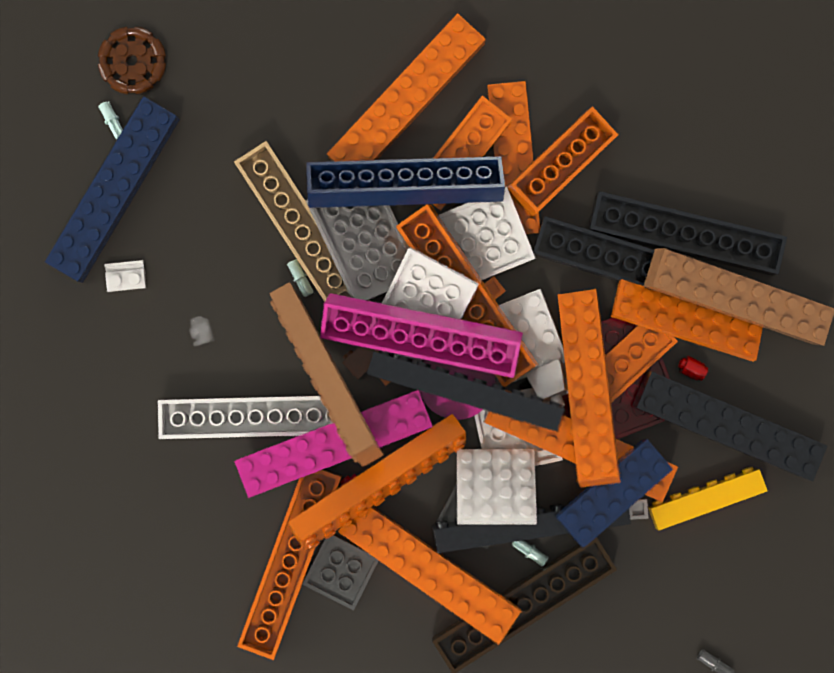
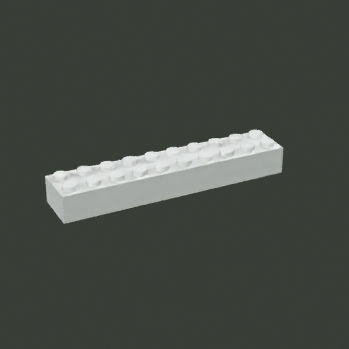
[158,395,353,439]

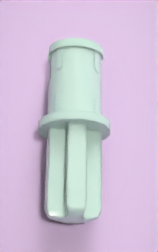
[98,101,123,139]
[287,259,313,297]
[512,540,549,567]

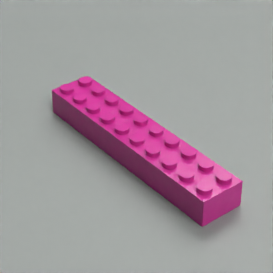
[320,293,523,378]
[234,390,433,498]

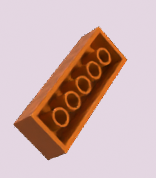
[507,106,618,216]

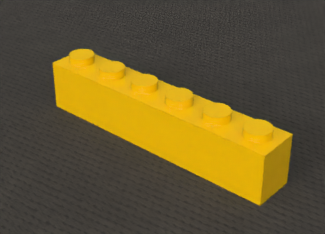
[648,466,768,531]

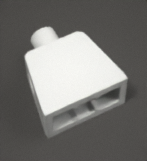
[526,359,568,407]

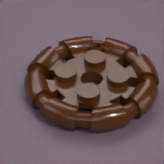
[98,26,166,95]

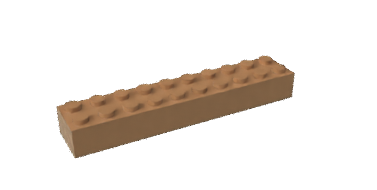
[644,249,834,346]
[269,282,383,466]

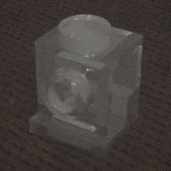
[189,316,215,346]

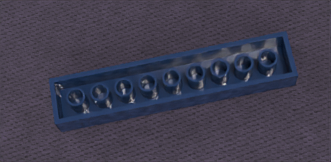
[45,96,180,283]
[306,156,505,208]

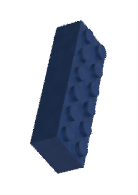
[555,439,673,548]

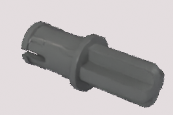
[697,649,734,673]

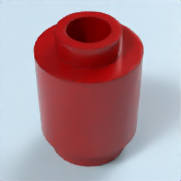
[678,355,708,381]

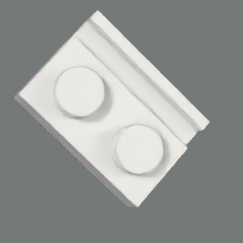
[105,260,147,292]

